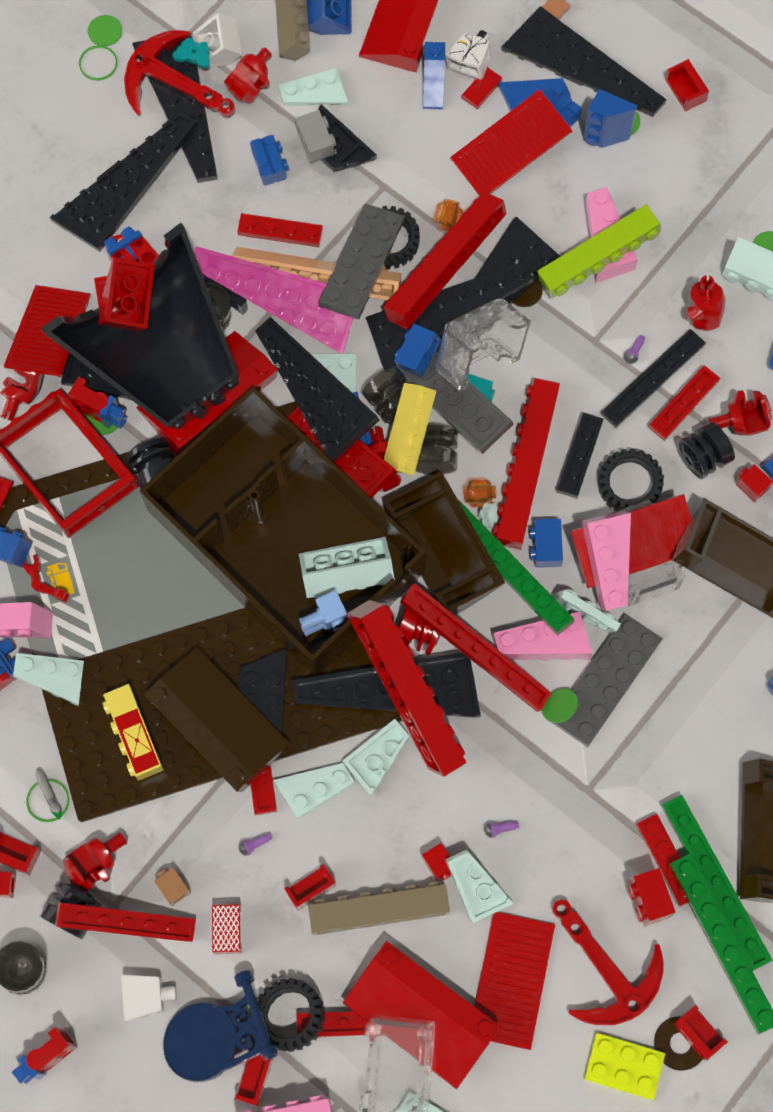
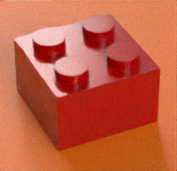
[627,868,676,927]

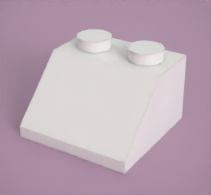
[193,13,242,69]

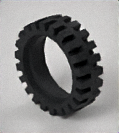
[382,206,420,269]
[598,448,664,512]
[258,978,325,1052]

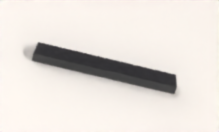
[601,329,706,428]

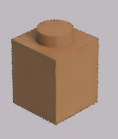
[154,868,191,906]

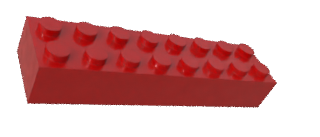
[347,600,467,777]

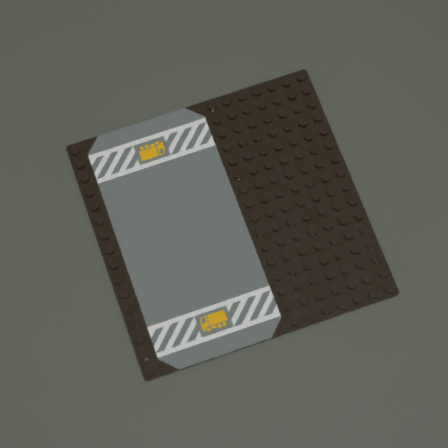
[0,402,402,822]

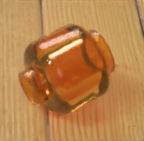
[433,199,463,231]
[463,479,496,508]

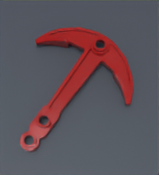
[124,30,236,117]
[552,899,664,1026]

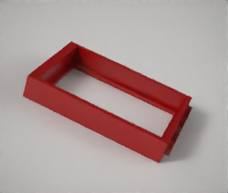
[0,388,138,538]

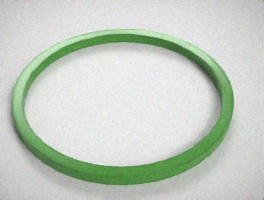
[79,45,118,81]
[26,779,70,822]

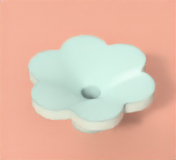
[478,501,500,528]

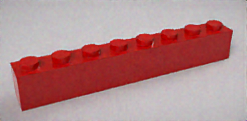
[383,191,507,330]
[493,378,560,550]

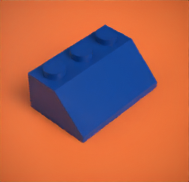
[307,0,352,35]
[583,89,637,148]

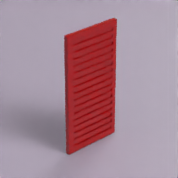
[450,89,573,196]
[4,285,91,377]
[570,494,691,588]
[475,912,555,1051]

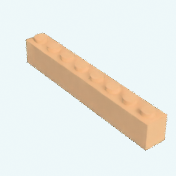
[232,247,402,300]

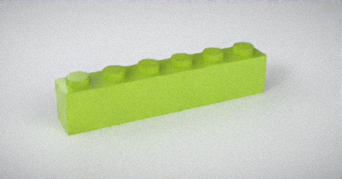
[537,204,661,299]

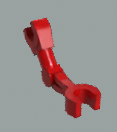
[23,555,70,603]

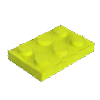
[584,1033,665,1101]

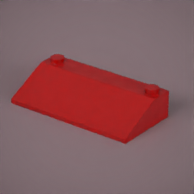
[359,0,439,73]
[136,331,278,455]
[343,941,501,1090]

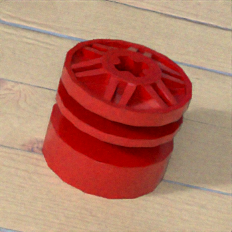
[399,608,441,655]

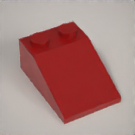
[98,257,155,332]

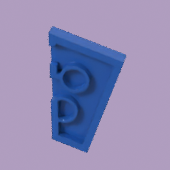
[498,78,571,111]

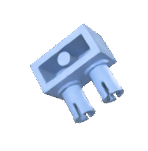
[299,590,348,636]

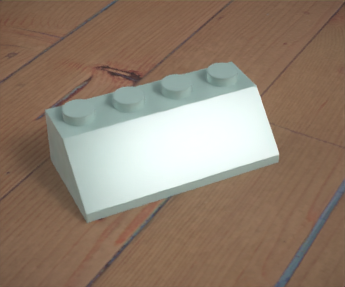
[722,237,773,300]
[299,537,395,598]

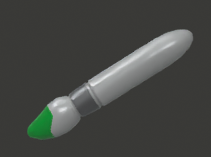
[35,769,62,820]

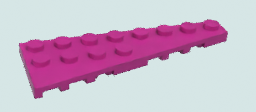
[194,246,353,354]

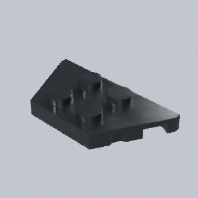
[318,104,377,172]
[239,650,287,734]

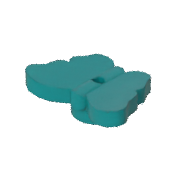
[173,38,210,69]

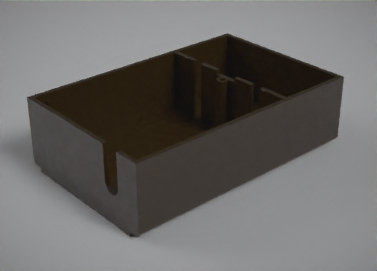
[140,387,426,676]

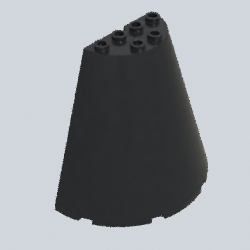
[41,222,240,430]

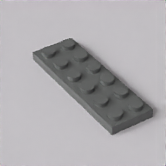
[319,203,405,320]
[397,351,514,454]
[552,614,663,748]

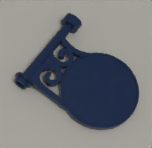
[163,970,279,1083]

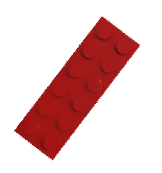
[287,407,397,499]

